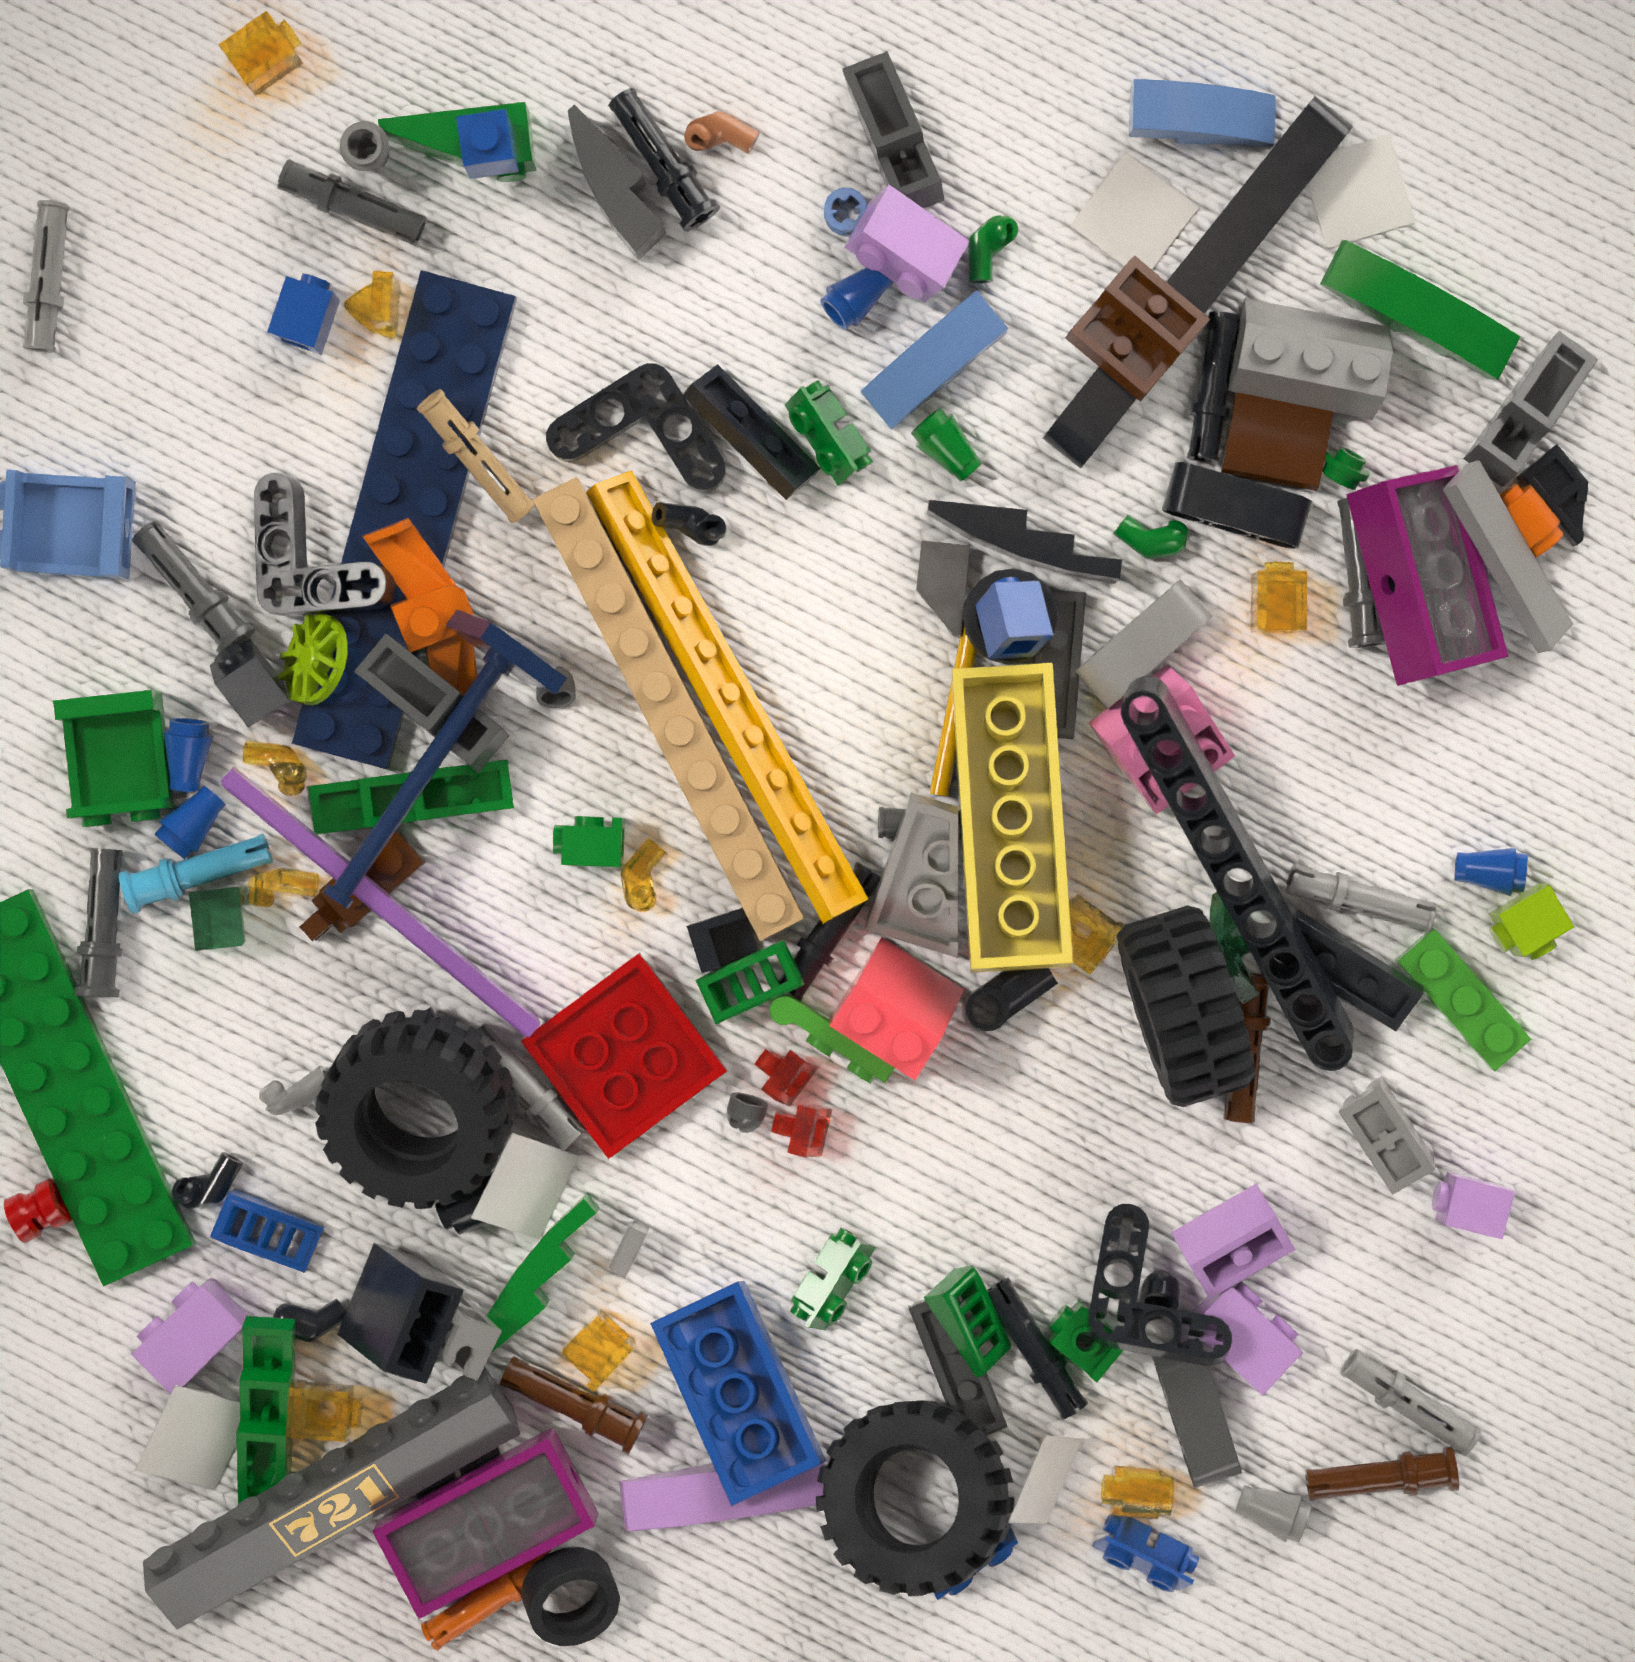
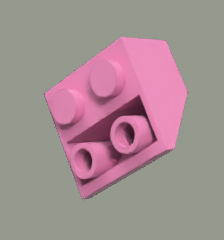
[1089,664,1235,815]

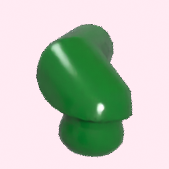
[968,215,1018,284]
[1113,514,1189,560]

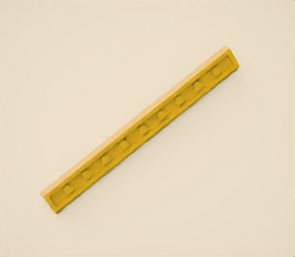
[586,470,868,923]

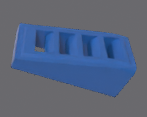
[210,1189,325,1273]

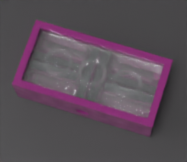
[1346,465,1509,686]
[372,1427,599,1619]

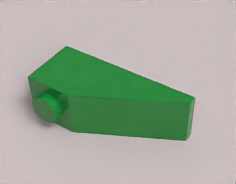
[378,102,537,182]

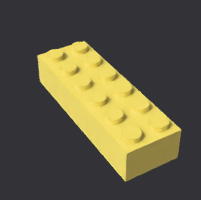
[952,663,1073,973]

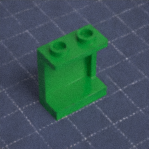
[53,690,174,827]

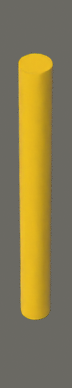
[929,620,977,797]

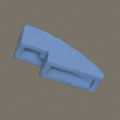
[1128,79,1276,146]
[860,290,1008,430]

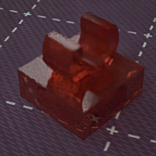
[754,1048,819,1107]
[771,1104,833,1158]

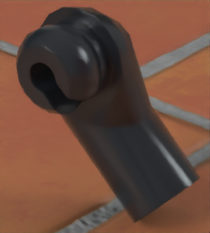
[652,502,726,546]
[172,1152,243,1209]

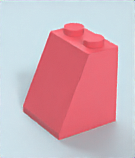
[829,936,964,1081]

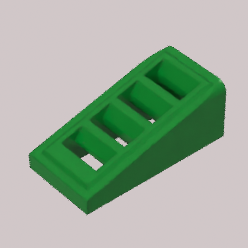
[695,940,805,1024]
[923,1265,1012,1378]

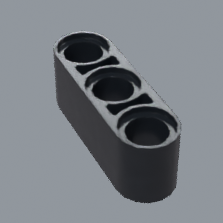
[1162,462,1312,549]

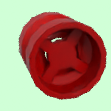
[3,1178,72,1243]

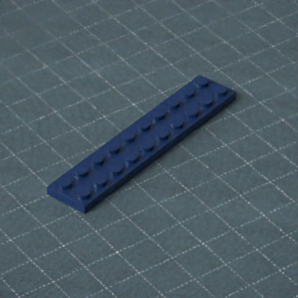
[291,270,517,770]

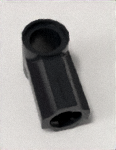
[961,968,1058,1031]

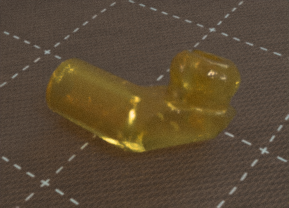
[243,740,307,796]
[620,837,667,912]
[247,867,319,907]

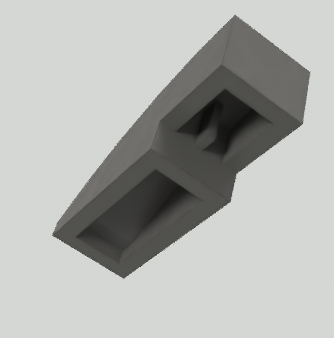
[842,51,944,209]
[567,104,666,261]
[1463,331,1598,488]
[354,634,510,774]

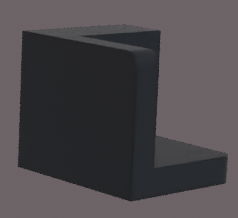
[686,907,758,973]

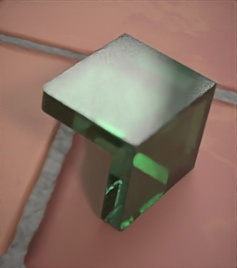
[189,886,249,951]

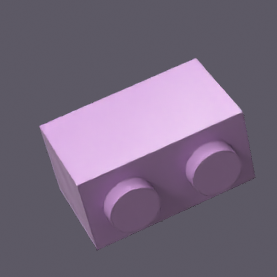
[844,185,969,303]
[1171,1184,1296,1299]
[131,1278,249,1394]
[1188,1281,1303,1396]

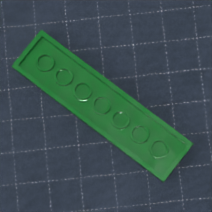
[0,889,196,1287]

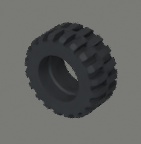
[1117,905,1255,1107]
[315,1010,516,1209]
[816,1400,1014,1597]

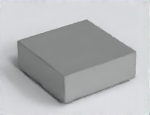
[609,1220,649,1279]

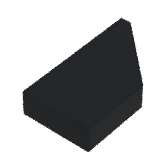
[1516,444,1589,547]

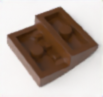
[1065,255,1210,402]
[1221,392,1333,491]

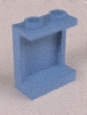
[0,469,136,579]

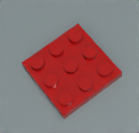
[521,952,727,1160]

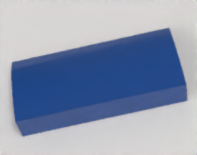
[650,1281,826,1506]

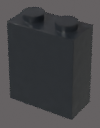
[337,1243,464,1384]

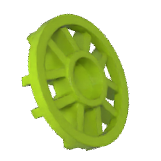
[278,614,348,705]

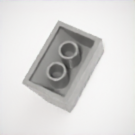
[1228,298,1393,420]

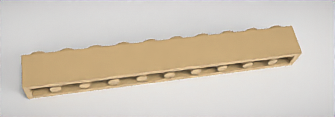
[532,477,804,941]

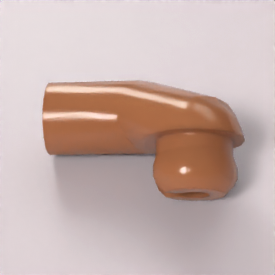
[684,111,760,154]

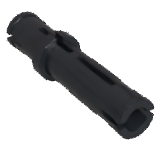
[1187,311,1240,463]
[778,862,881,1001]
[987,1277,1088,1420]

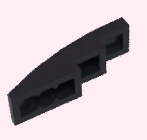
[926,500,1122,583]

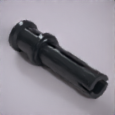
[608,88,720,232]

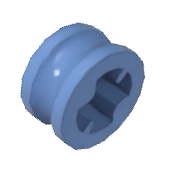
[824,187,868,236]

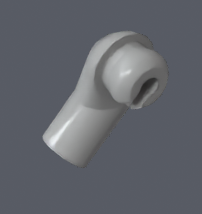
[259,1066,327,1116]

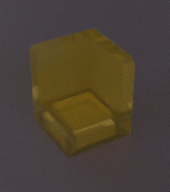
[562,1309,637,1392]

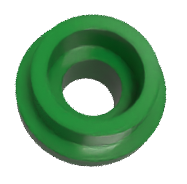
[1322,447,1370,490]

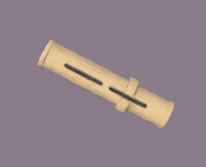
[417,389,535,523]

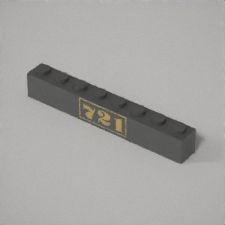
[143,1367,520,1630]

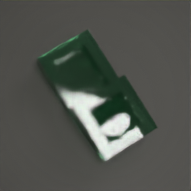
[1209,892,1259,1004]

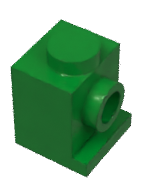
[553,816,625,867]
[1048,1299,1124,1383]

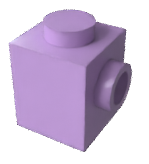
[1432,1172,1515,1240]

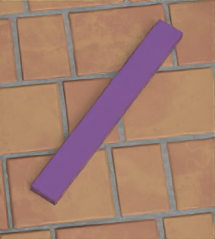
[220,766,540,1037]

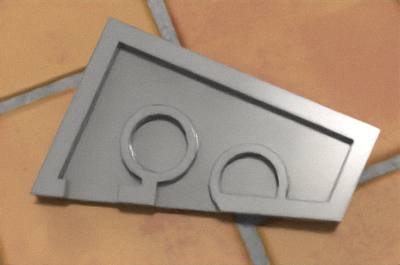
[865,792,958,958]

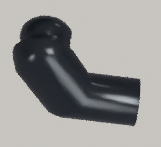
[273,1298,346,1342]

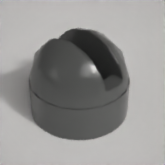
[536,666,576,708]
[726,1092,768,1133]

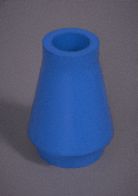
[820,267,894,330]
[164,718,214,792]
[154,785,226,860]
[1454,847,1528,896]

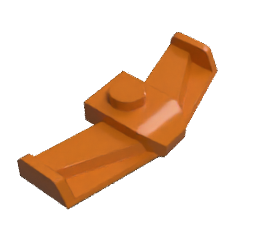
[362,518,478,696]

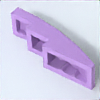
[619,1463,825,1532]

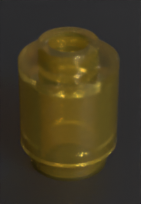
[1101,1465,1174,1520]

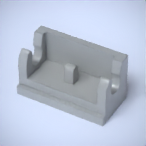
[1339,1076,1435,1195]
[442,1295,501,1381]

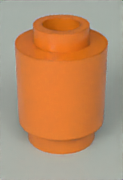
[1500,483,1564,558]

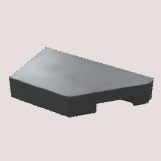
[916,540,970,637]

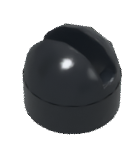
[1140,1270,1180,1309]

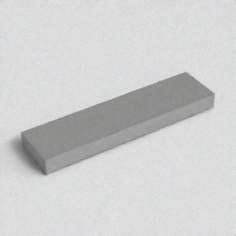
[1443,460,1573,653]

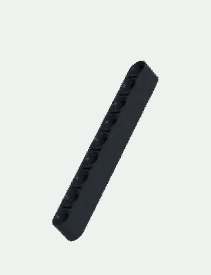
[1042,96,1353,469]
[1120,676,1354,1071]

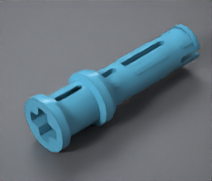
[119,833,273,914]

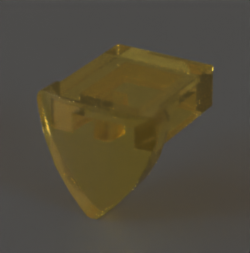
[344,271,401,339]

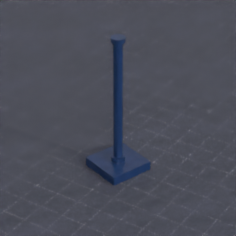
[323,609,567,909]

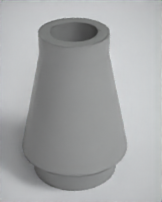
[340,121,389,171]
[1235,1485,1312,1543]

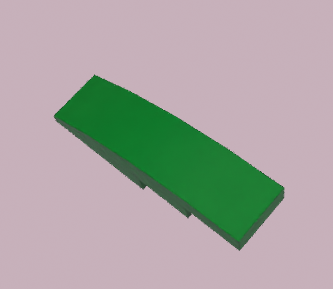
[1320,240,1521,380]
[307,759,514,835]
[487,1193,600,1353]
[236,1316,295,1504]

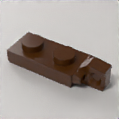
[299,829,426,942]

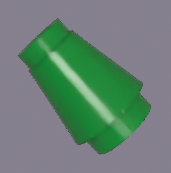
[911,407,982,482]

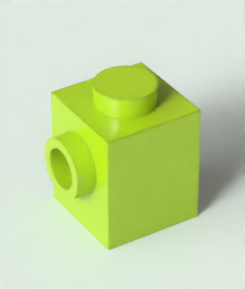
[1488,884,1575,960]

